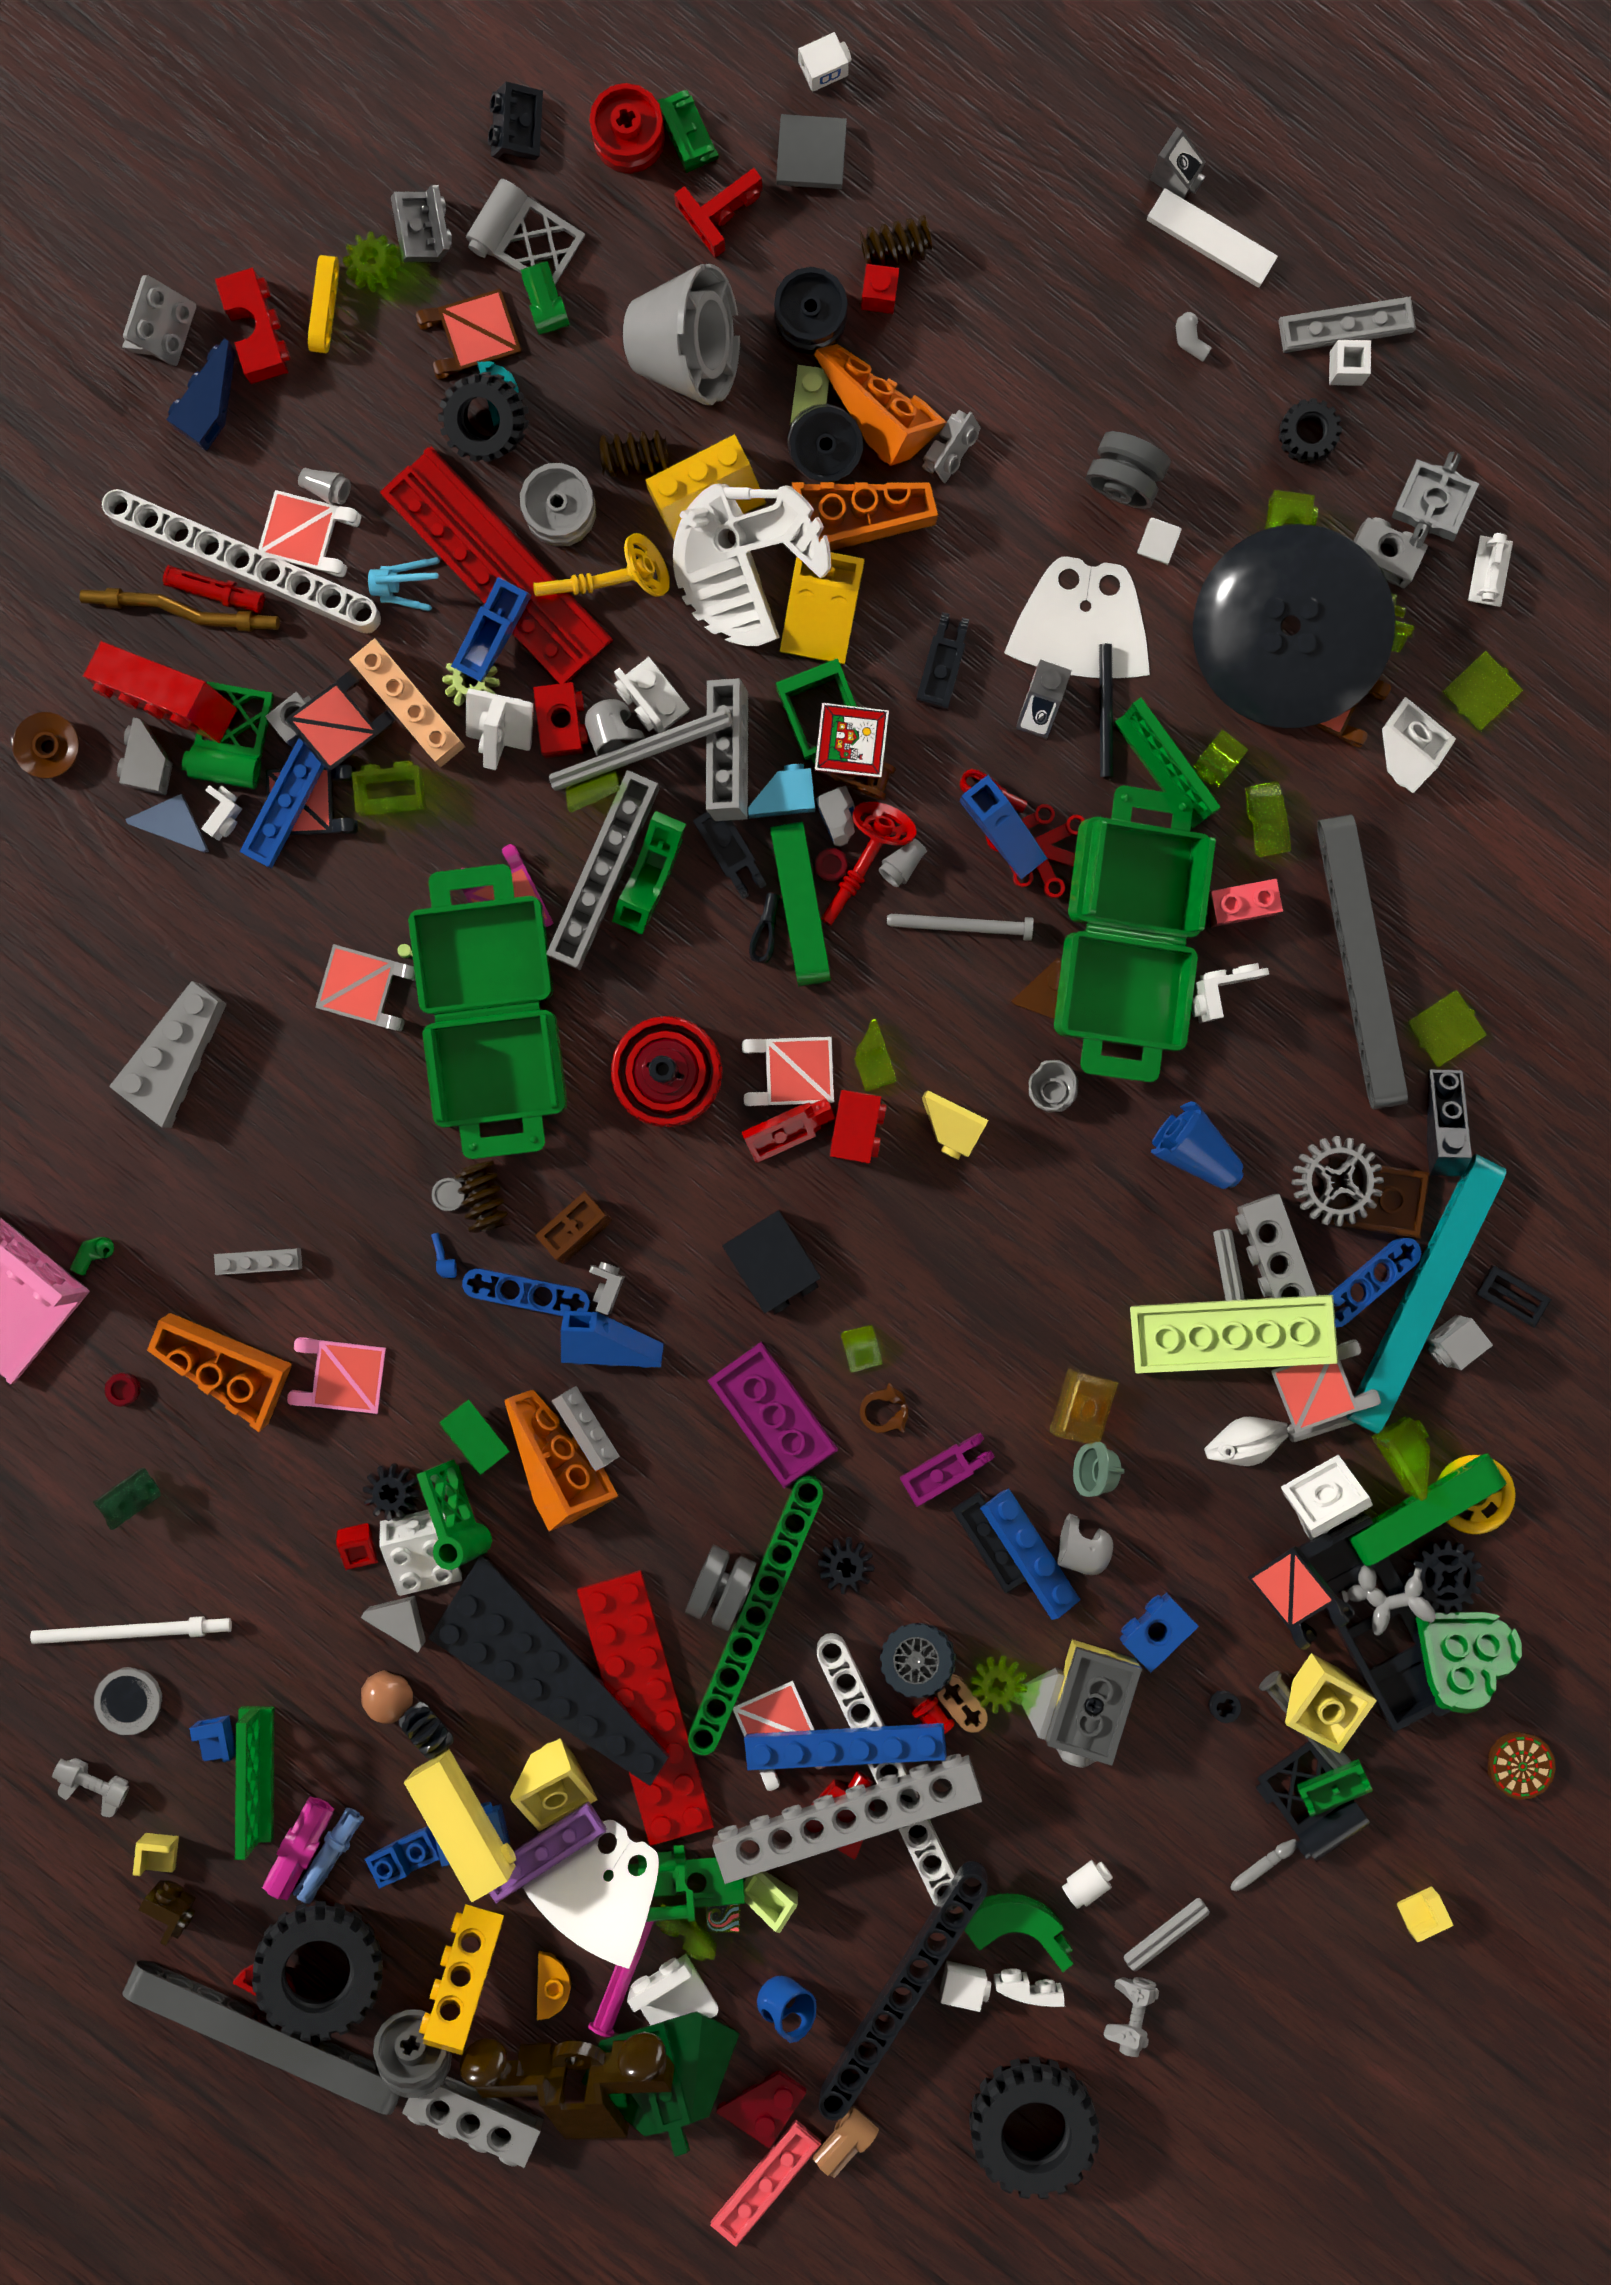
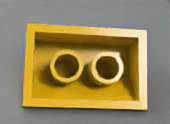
[646,434,766,541]

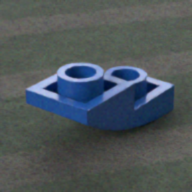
[365,1826,440,1889]

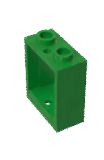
[776,658,857,764]

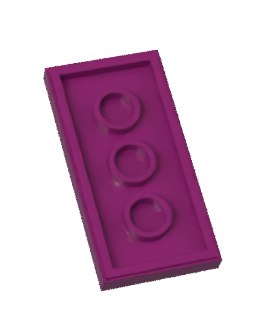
[707,1341,838,1488]

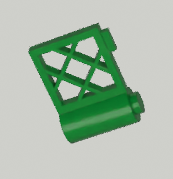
[182,681,274,789]
[416,1459,492,1570]

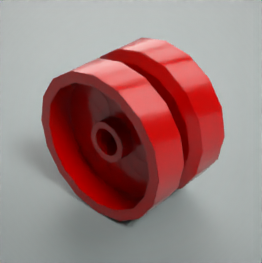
[589,83,665,174]

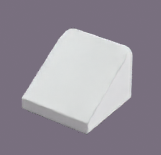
[1137,518,1182,565]

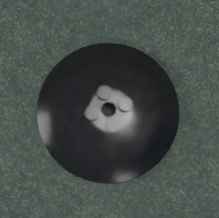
[1193,524,1396,728]

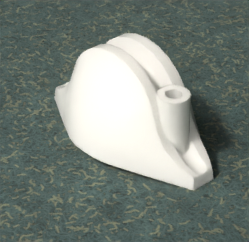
[1204,1417,1289,1466]

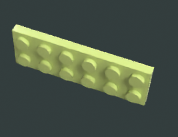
[1130,1295,1338,1373]

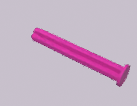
[588,1906,654,2038]

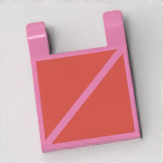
[287,1337,386,1414]

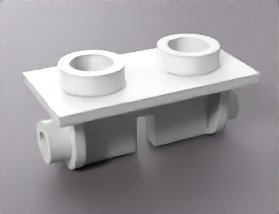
[1468,533,1513,607]

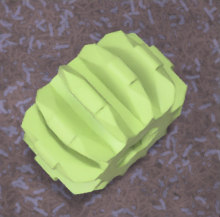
[442,663,500,707]

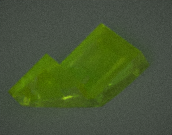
[854,1019,897,1092]

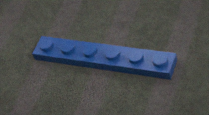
[744,1723,947,1770]

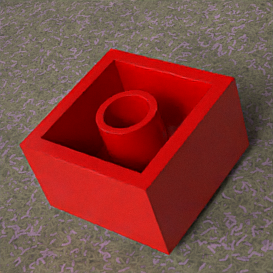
[829,1090,886,1163]

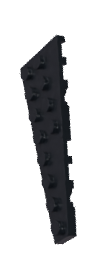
[428,1555,670,1786]

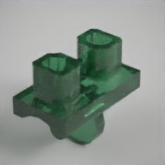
[93,1468,161,1530]

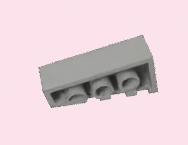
[109,981,227,1128]

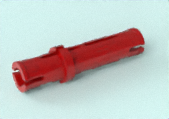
[162,565,265,614]

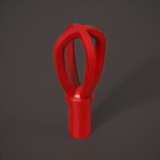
[960,769,1028,813]

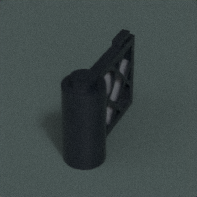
[1256,1741,1371,1862]

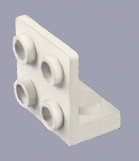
[614,657,690,734]
[380,1510,462,1596]

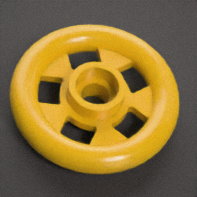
[1438,1455,1515,1534]

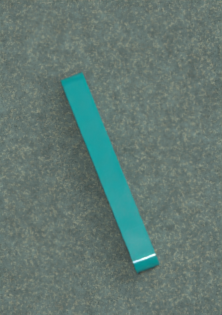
[1346,1154,1506,1434]

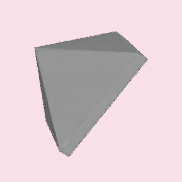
[1014,1667,1065,1740]

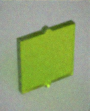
[1442,651,1523,731]
[566,769,620,813]
[1407,990,1487,1067]

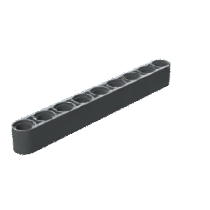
[1317,814,1408,1110]
[122,1960,400,2115]

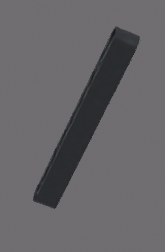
[819,1861,988,2121]

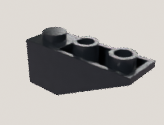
[1427,1069,1472,1176]

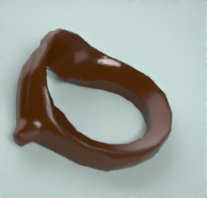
[860,1383,909,1433]

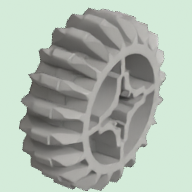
[1292,1136,1384,1226]

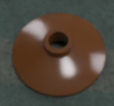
[12,712,79,779]

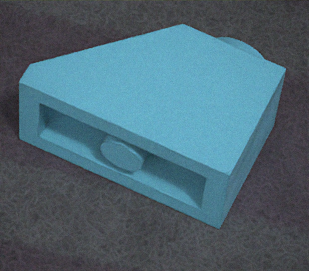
[748,764,815,819]

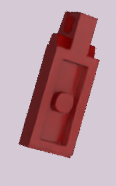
[741,1099,835,1163]

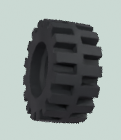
[1278,398,1342,464]

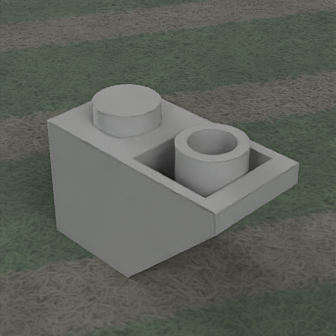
[117,718,173,795]

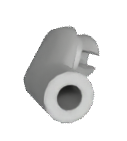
[1175,312,1212,362]

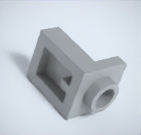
[589,1261,625,1315]

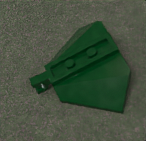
[581,2011,740,2157]

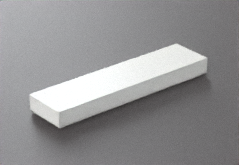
[1147,188,1278,288]

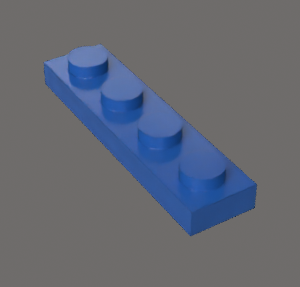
[240,738,324,868]
[980,1488,1080,1620]

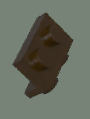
[138,1880,196,1946]

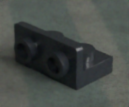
[488,81,543,160]

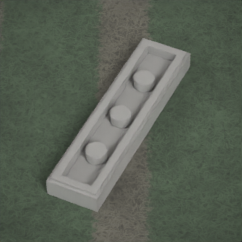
[1278,296,1416,353]

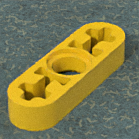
[308,255,339,353]

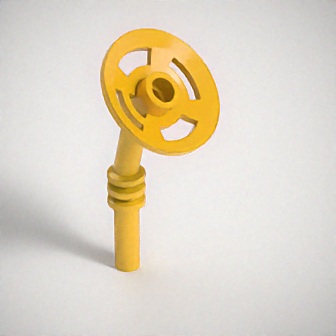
[533,533,670,597]

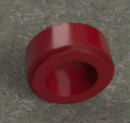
[815,848,848,882]
[105,1373,141,1407]

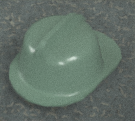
[1073,1442,1124,1497]

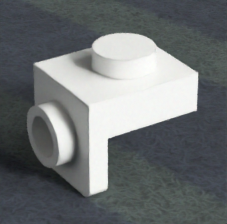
[201,785,242,841]

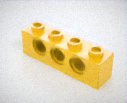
[419,1904,504,2055]

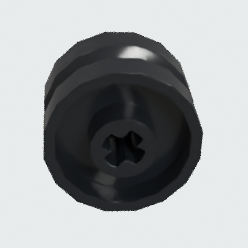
[774,267,848,355]
[787,404,863,482]

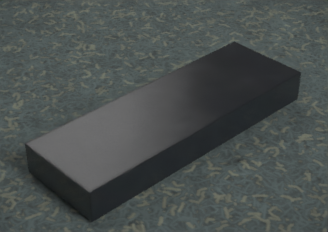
[952,1491,1026,1594]

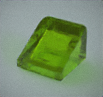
[841,1325,883,1372]

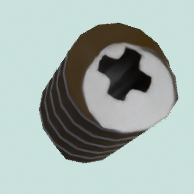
[860,215,932,266]
[600,430,669,478]
[454,1160,509,1233]

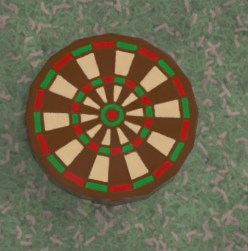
[1487,1732,1556,1800]

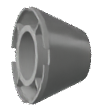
[623,264,740,405]

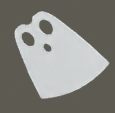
[1004,557,1150,678]
[522,1820,659,1969]

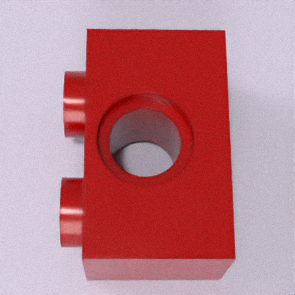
[533,682,589,758]

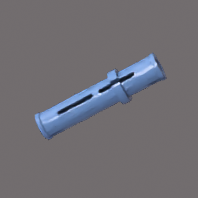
[293,1808,364,1904]

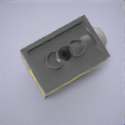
[1045,1639,1142,1768]

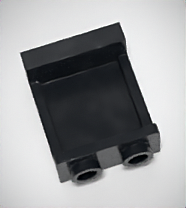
[722,1210,821,1315]

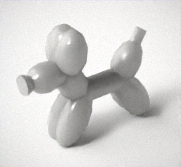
[1342,1565,1436,1636]

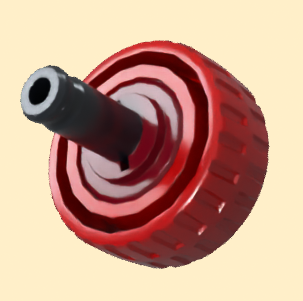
[611,1016,722,1127]

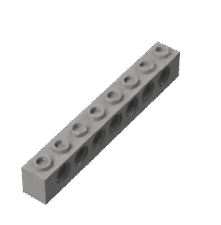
[712,1754,982,1884]

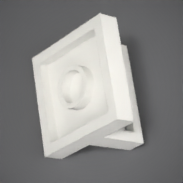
[1281,1455,1373,1540]

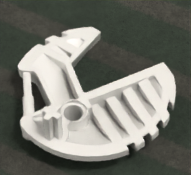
[673,483,831,646]

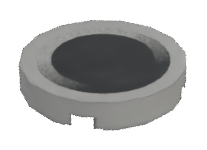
[94,1667,162,1735]

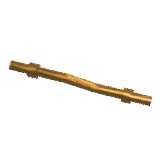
[79,588,280,632]

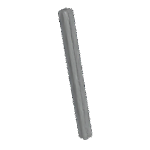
[549,709,733,791]

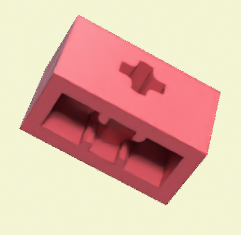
[1207,879,1283,927]

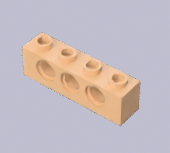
[349,638,465,768]

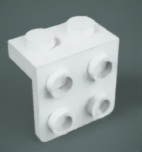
[1191,963,1269,1023]
[627,1954,718,2025]

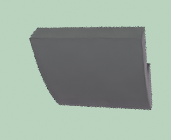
[776,114,847,189]

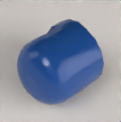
[757,1975,817,2043]

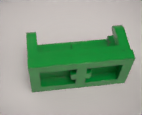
[657,90,719,173]
[438,1399,510,1475]
[1297,1759,1373,1817]

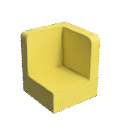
[133,1833,179,1876]
[1397,1886,1454,1942]

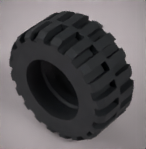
[252,1901,383,2041]
[969,2057,1100,2200]

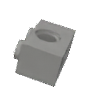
[1354,517,1428,589]
[1426,1315,1493,1370]

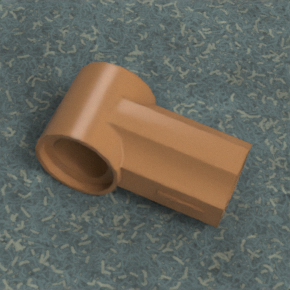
[813,2106,879,2178]

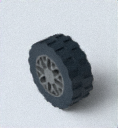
[880,1623,956,1698]

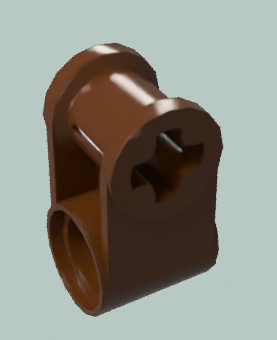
[830,762,896,800]

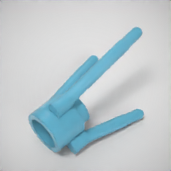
[368,557,440,611]

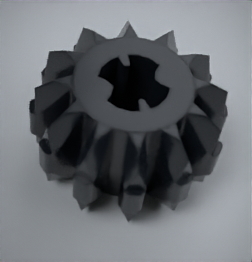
[363,1463,421,1521]
[818,1536,875,1594]
[399,1702,454,1760]

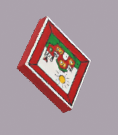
[815,703,889,779]

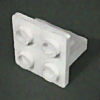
[466,689,533,770]

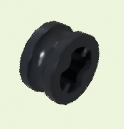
[1208,1690,1241,1723]

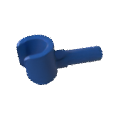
[431,1233,457,1278]

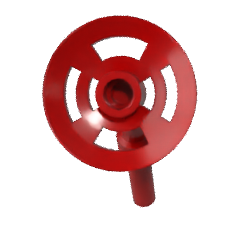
[820,802,917,926]

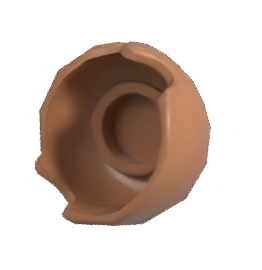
[361,1670,413,1724]

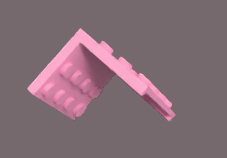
[0,1218,90,1384]

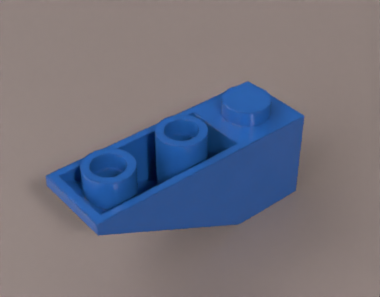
[959,775,1048,879]
[561,1311,664,1368]

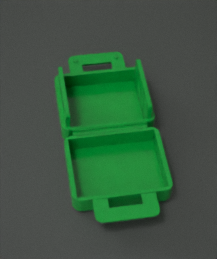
[1054,785,1216,1082]
[408,864,567,1159]

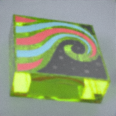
[706,1904,740,1933]

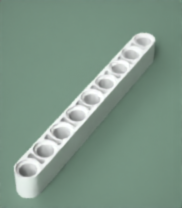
[102,489,381,633]
[817,1633,958,1911]

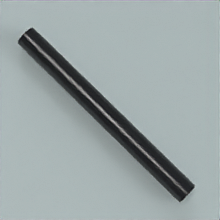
[1099,643,1113,778]

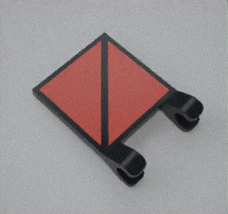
[285,668,397,772]
[266,765,358,836]
[1248,1545,1355,1650]

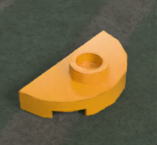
[537,1951,572,2021]

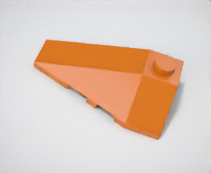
[814,344,947,466]
[504,1390,618,1531]

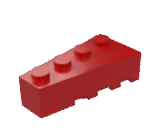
[83,641,237,743]

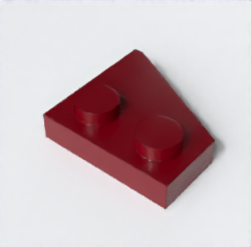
[716,2070,806,2148]

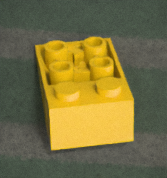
[780,552,864,665]

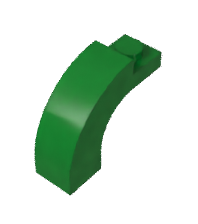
[612,811,686,934]
[964,1893,1073,1972]

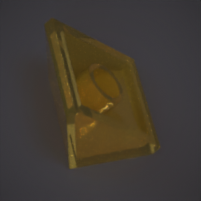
[1049,1367,1118,1444]

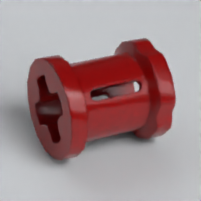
[912,1696,955,1734]

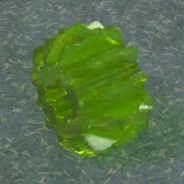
[343,231,401,292]
[971,1655,1028,1713]

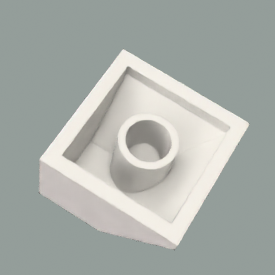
[1382,697,1456,793]

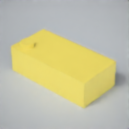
[404,1749,516,1902]

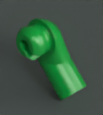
[69,1237,115,1276]

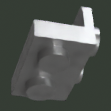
[391,185,452,262]

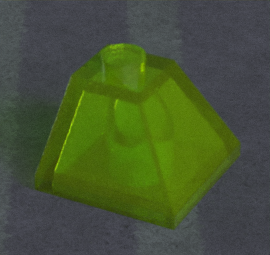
[1371,1416,1430,1501]

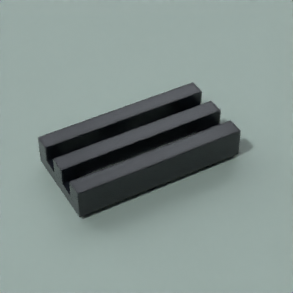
[1475,1265,1552,1328]

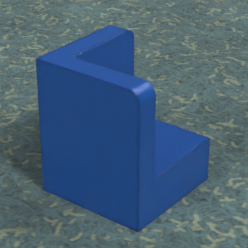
[189,1715,236,1762]

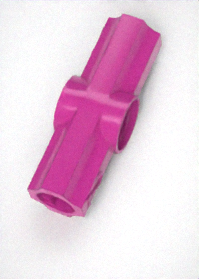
[262,1796,335,1901]

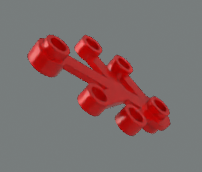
[985,804,1085,899]

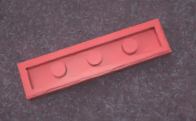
[710,2119,821,2247]

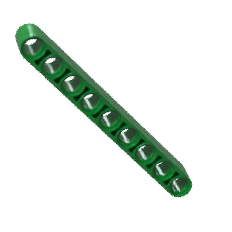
[688,1475,823,1755]

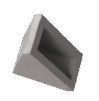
[361,1596,426,1653]

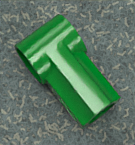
[520,261,570,335]

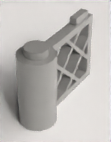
[466,179,585,286]

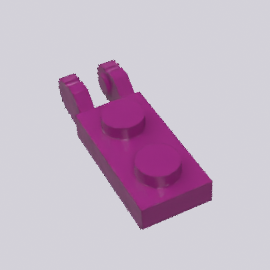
[899,1433,995,1507]

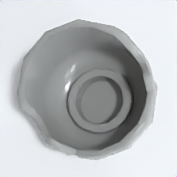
[1028,1060,1079,1113]

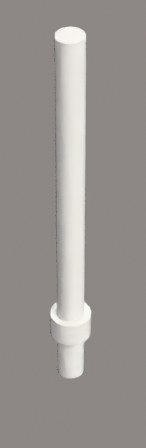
[30,1616,232,1644]

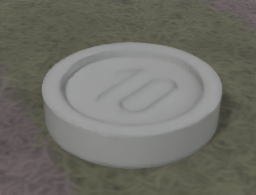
[432,1178,465,1211]

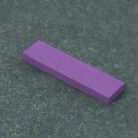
[489,1801,607,1903]

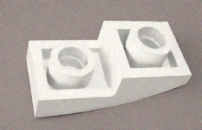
[993,1968,1065,2007]

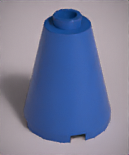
[1151,1101,1244,1189]

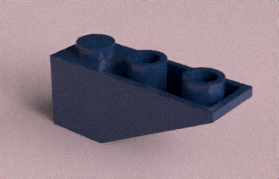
[166,338,235,451]

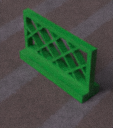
[1114,697,1220,830]
[235,1706,274,1860]

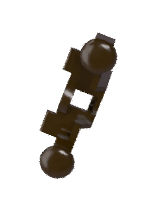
[460,2032,675,2139]

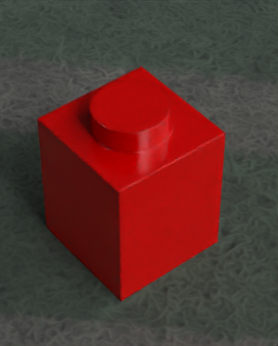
[861,264,899,314]

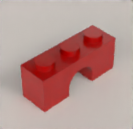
[215,267,291,384]

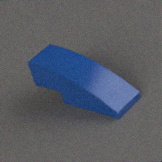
[451,577,532,682]

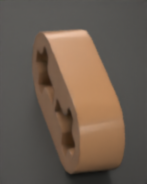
[937,1674,988,1733]

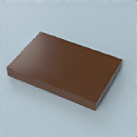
[1320,1158,1430,1238]

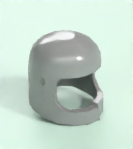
[585,699,645,756]
[1058,1513,1113,1576]

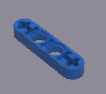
[1329,1238,1421,1327]
[462,1268,591,1316]

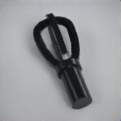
[749,893,780,963]

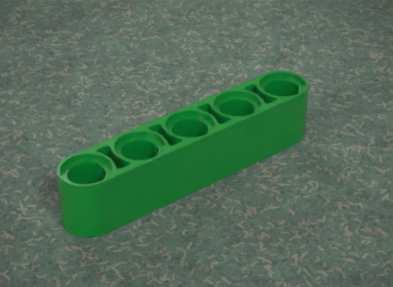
[770,821,831,987]
[1347,1453,1507,1566]

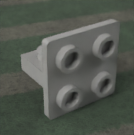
[122,275,196,366]

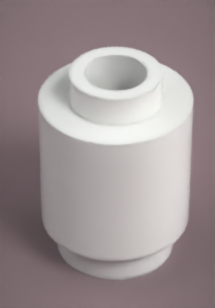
[1062,1860,1113,1909]

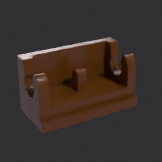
[535,1191,614,1264]

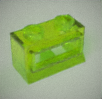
[352,761,427,816]

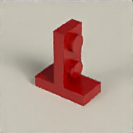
[674,168,762,258]

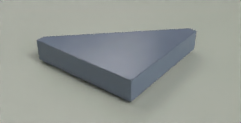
[125,794,209,853]

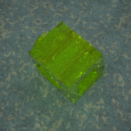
[1193,729,1248,786]

